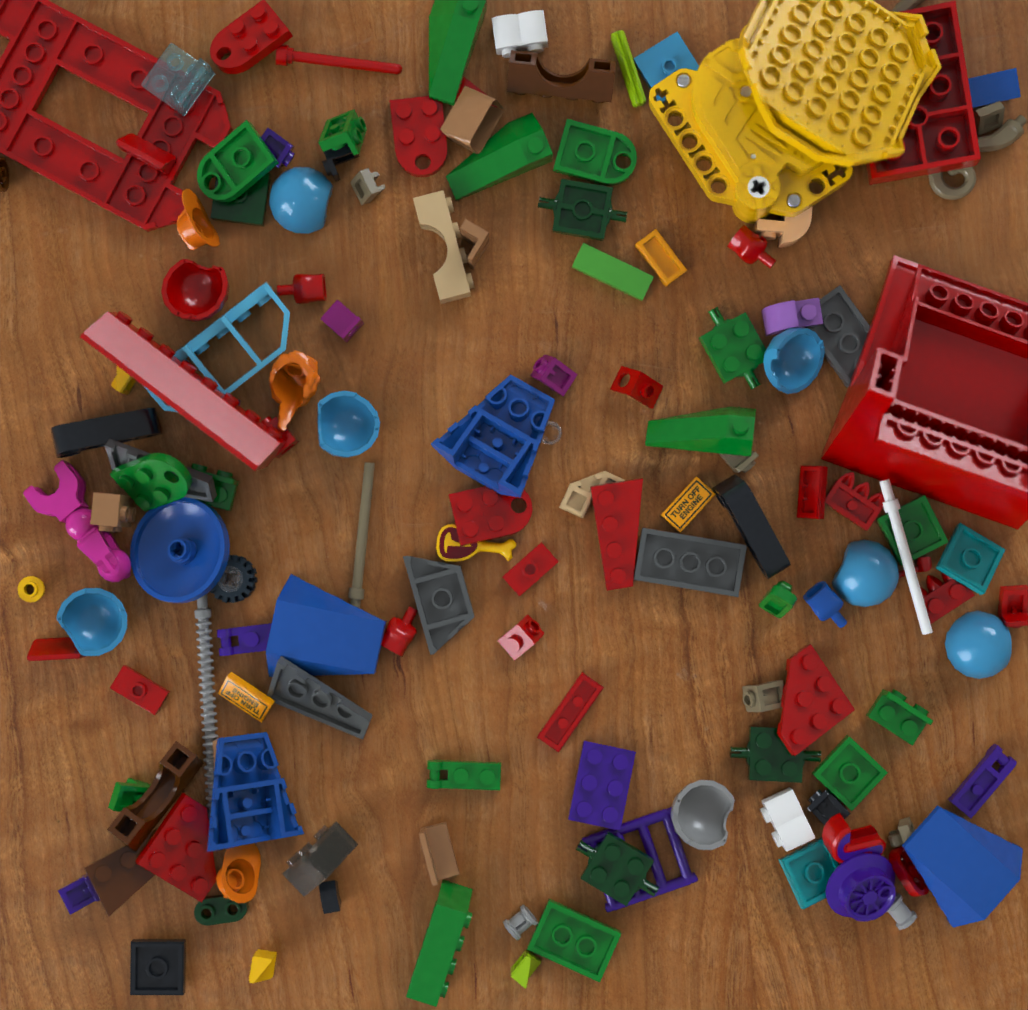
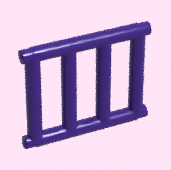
[582,807,698,913]

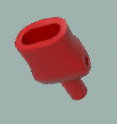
[727,225,777,269]
[277,274,327,304]
[381,606,418,657]

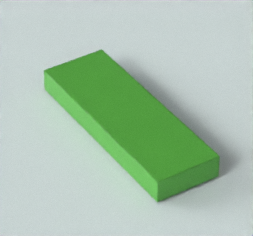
[572,243,654,301]

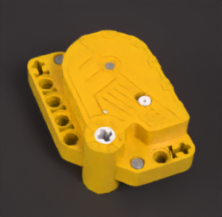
[649,25,853,224]

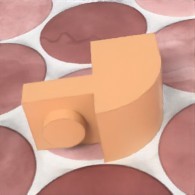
[753,206,813,248]

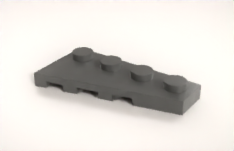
[105,438,217,502]
[267,656,373,740]

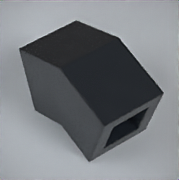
[319,880,341,914]

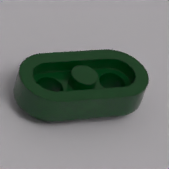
[194,895,249,926]

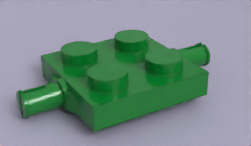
[699,307,766,390]

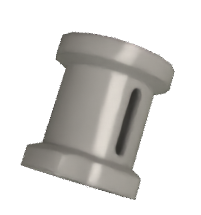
[887,893,917,930]
[503,904,538,941]

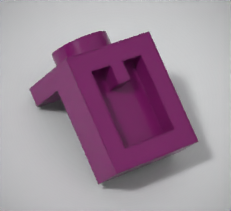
[531,355,578,396]

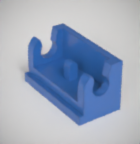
[968,68,1021,108]

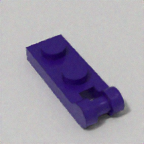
[217,623,272,656]
[948,744,1017,819]

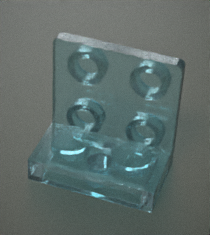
[141,43,215,116]

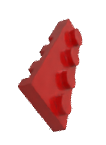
[590,478,643,591]

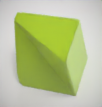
[511,950,541,989]

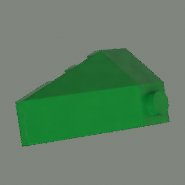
[429,0,487,106]
[446,113,553,201]
[645,406,756,457]

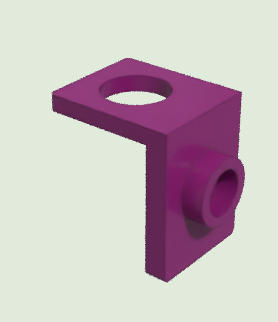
[320,300,364,343]

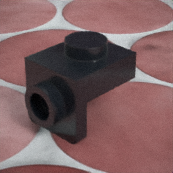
[322,143,360,181]
[807,789,851,825]

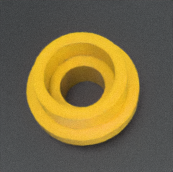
[17,576,45,603]

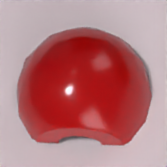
[161,259,230,322]

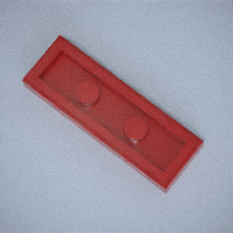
[537,672,604,752]

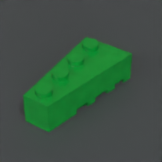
[406,880,473,1007]

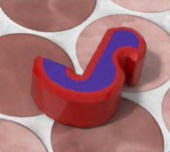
[822,813,886,863]

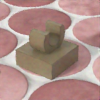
[973,101,1005,136]
[350,168,385,205]
[888,817,915,847]

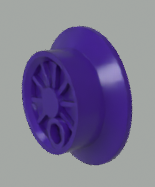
[826,853,896,921]

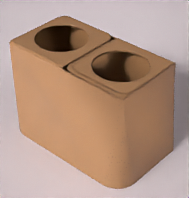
[440,86,505,154]

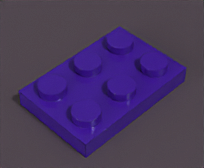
[568,741,636,831]

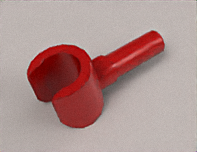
[899,556,932,578]

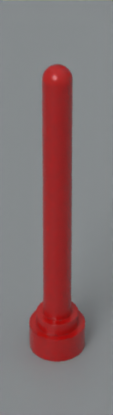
[276,44,402,74]

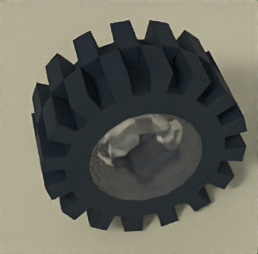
[210,555,257,603]

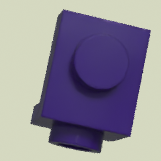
[261,128,295,168]

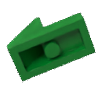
[108,778,151,812]

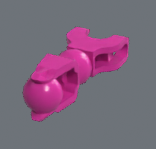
[23,460,131,582]

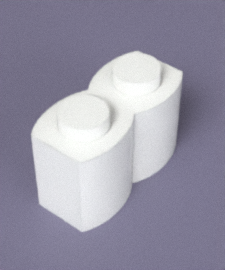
[491,10,548,58]
[760,787,815,852]

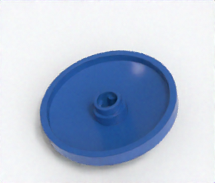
[130,497,230,603]

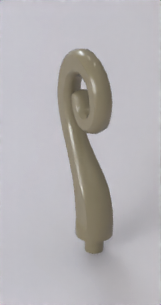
[928,115,1027,200]

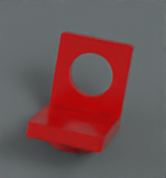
[610,366,663,409]

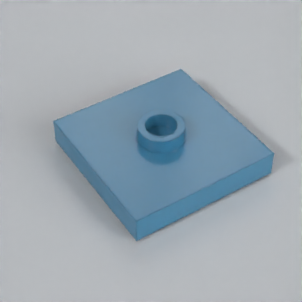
[633,31,699,103]

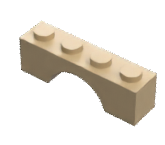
[413,190,475,304]

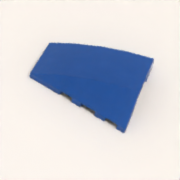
[431,374,555,498]
[266,574,386,677]
[207,732,304,852]
[902,805,1023,928]

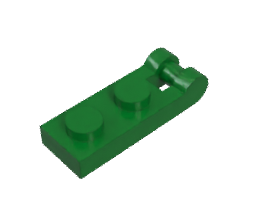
[426,760,501,790]

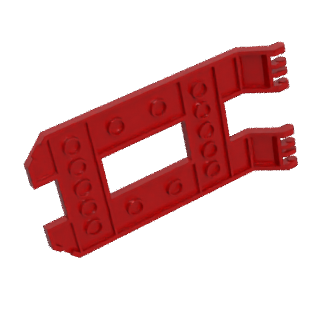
[0,0,233,232]

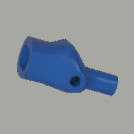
[803,581,847,628]

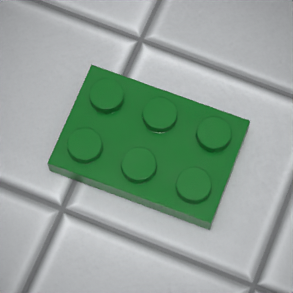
[527,899,622,982]

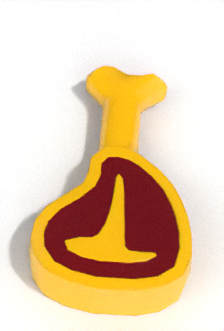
[436,524,516,562]

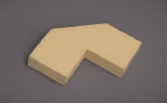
[559,471,625,519]

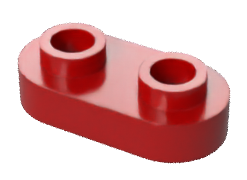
[889,846,929,897]

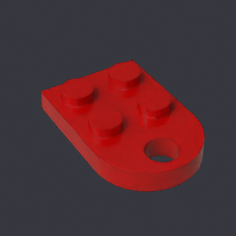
[210,0,293,74]
[389,96,448,177]
[448,486,532,547]

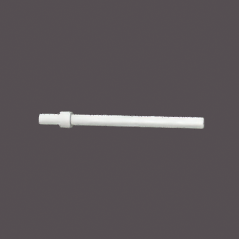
[879,479,933,635]

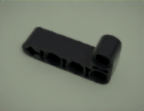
[51,408,161,458]
[712,474,791,579]

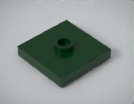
[210,173,271,227]

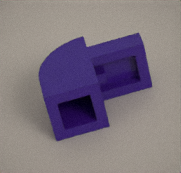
[58,874,100,915]

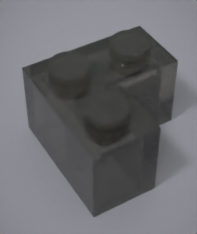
[282,821,358,897]

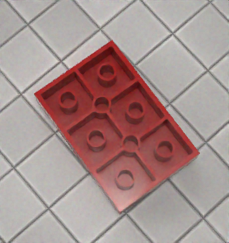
[866,1,981,185]

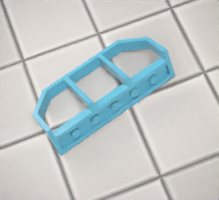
[145,281,290,412]

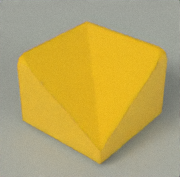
[111,366,137,395]
[249,949,277,984]

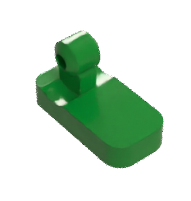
[759,580,797,618]

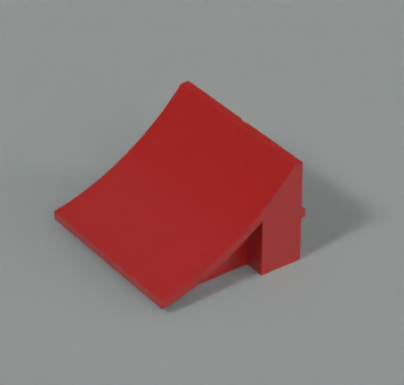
[821,255,1028,530]

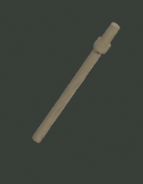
[348,462,375,608]

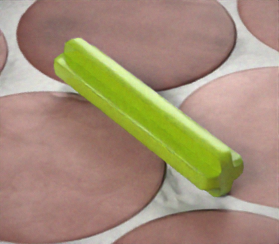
[611,30,646,107]

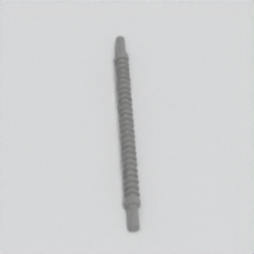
[194,594,218,821]

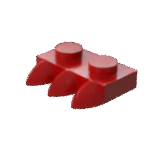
[825,472,885,531]
[920,572,975,624]

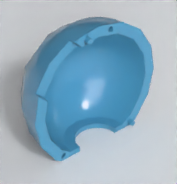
[269,167,333,234]
[763,327,825,394]
[317,391,380,458]
[832,539,899,607]
[56,588,127,656]
[945,611,1012,679]

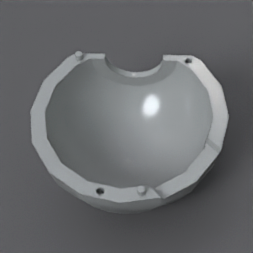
[671,780,735,850]

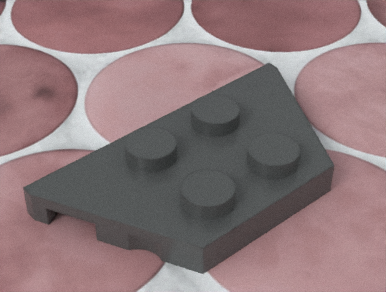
[403,556,475,655]

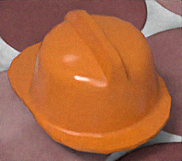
[177,189,220,250]
[216,843,261,903]

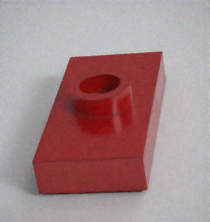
[797,465,828,519]
[502,542,559,597]
[110,665,170,715]

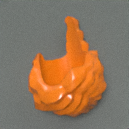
[269,350,321,432]

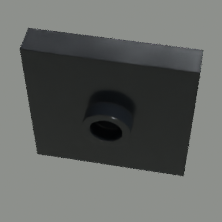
[130,939,186,995]

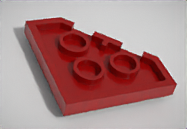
[777,644,855,756]
[135,793,217,903]

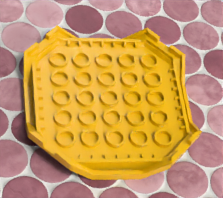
[738,0,942,167]

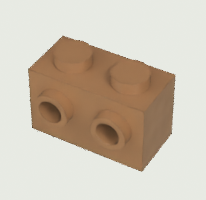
[90,492,136,532]

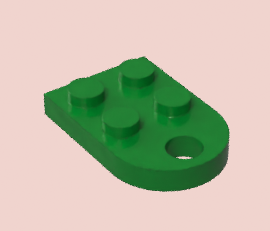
[553,119,637,186]
[197,120,279,202]
[110,453,192,512]

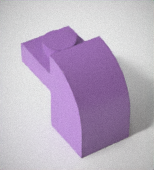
[761,297,823,336]

